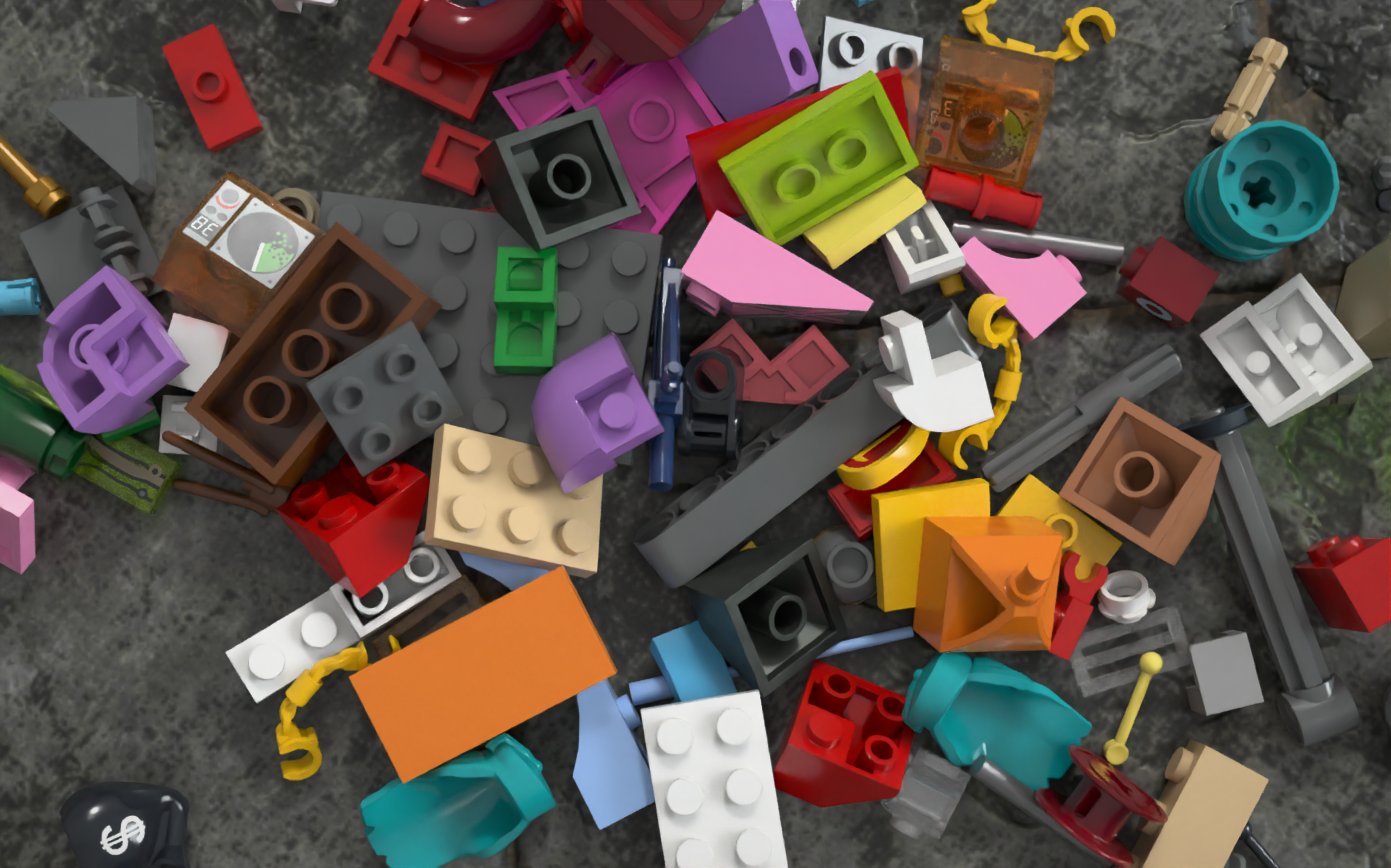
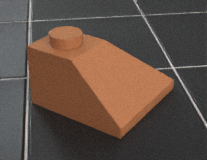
[1058,396,1222,566]

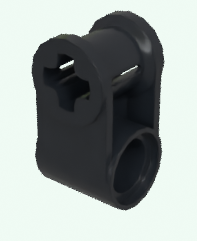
[677,346,745,461]

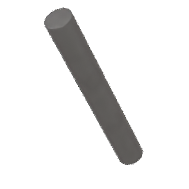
[950,219,1124,266]
[970,755,1113,868]

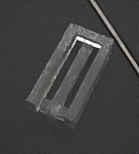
[1069,606,1190,697]

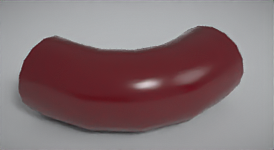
[405,0,566,64]

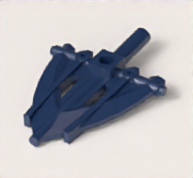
[645,258,684,491]

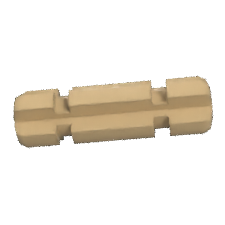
[1211,37,1288,143]

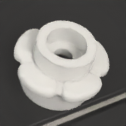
[1097,570,1156,624]

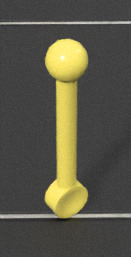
[1103,652,1163,765]

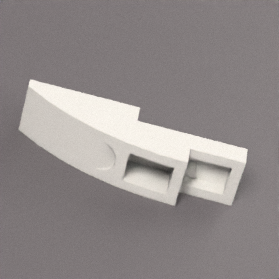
[225,531,462,704]

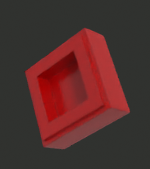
[421,122,492,199]

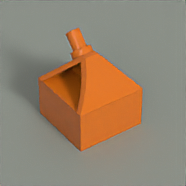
[913,516,1063,653]

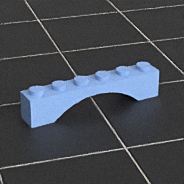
[459,551,655,830]

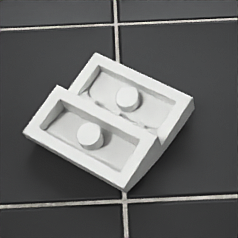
[1200,273,1373,427]

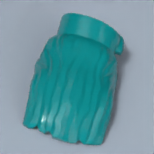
[902,651,1092,791]
[359,733,557,868]

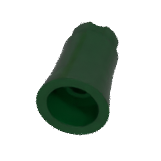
[0,374,92,482]

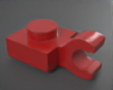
[1047,550,1108,661]

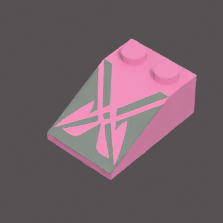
[681,210,873,325]

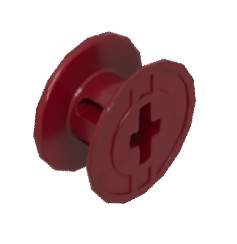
[1034,744,1168,868]

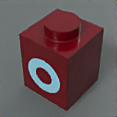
[1116,236,1220,330]

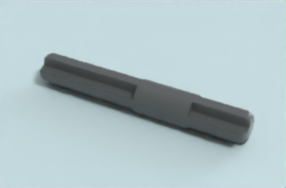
[980,343,1182,492]

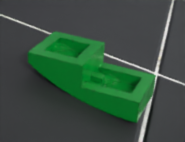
[493,247,558,374]

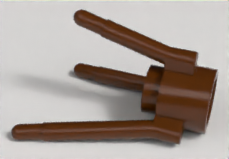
[162,431,303,518]

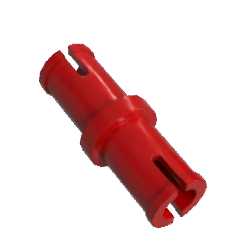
[922,163,1043,230]

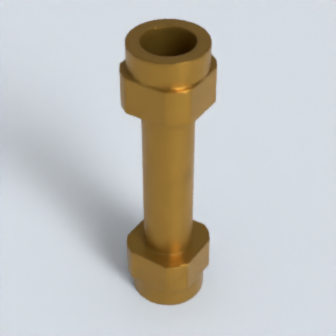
[0,134,72,220]

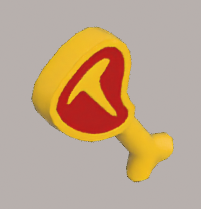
[835,388,989,491]

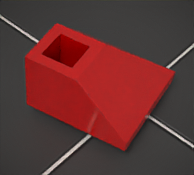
[276,453,430,598]
[772,659,915,808]

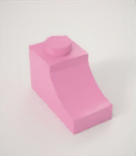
[959,236,1087,345]

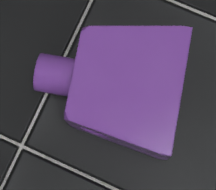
[679,0,819,122]

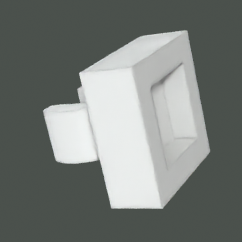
[159,395,223,455]

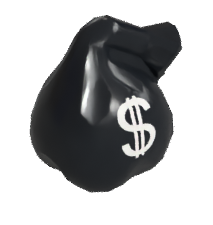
[59,781,191,868]

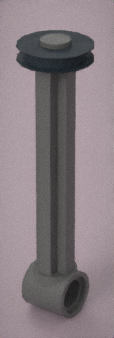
[1175,402,1360,748]

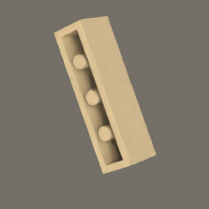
[1114,739,1269,868]

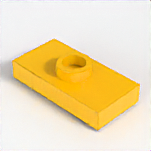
[995,473,1122,579]

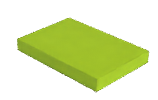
[718,70,920,246]

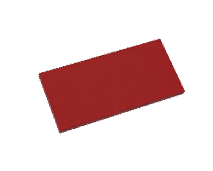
[686,66,911,225]

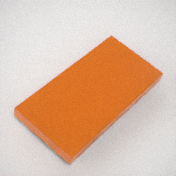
[349,565,618,784]

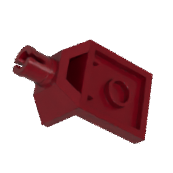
[564,0,727,95]

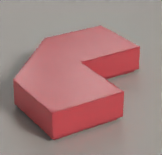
[689,318,850,406]

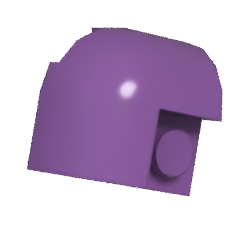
[37,265,190,434]
[531,332,665,494]

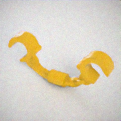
[959,0,1116,68]
[938,293,1023,470]
[275,635,401,781]

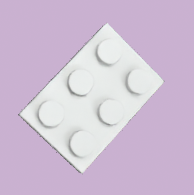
[641,689,788,868]

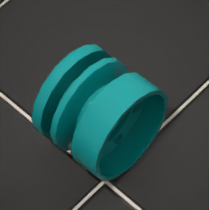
[1183,120,1340,262]

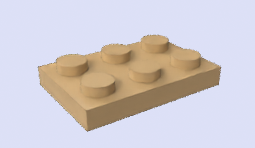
[424,423,603,578]

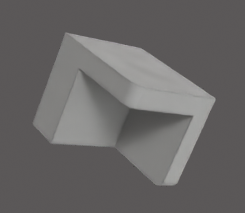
[1185,630,1264,716]

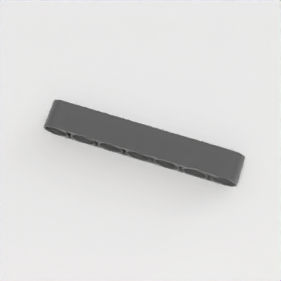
[633,299,985,589]

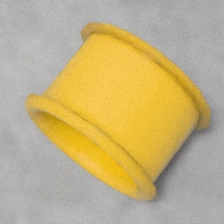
[937,274,967,298]

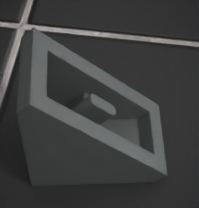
[47,96,157,196]

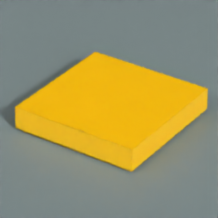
[871,478,990,612]

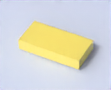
[802,174,927,270]

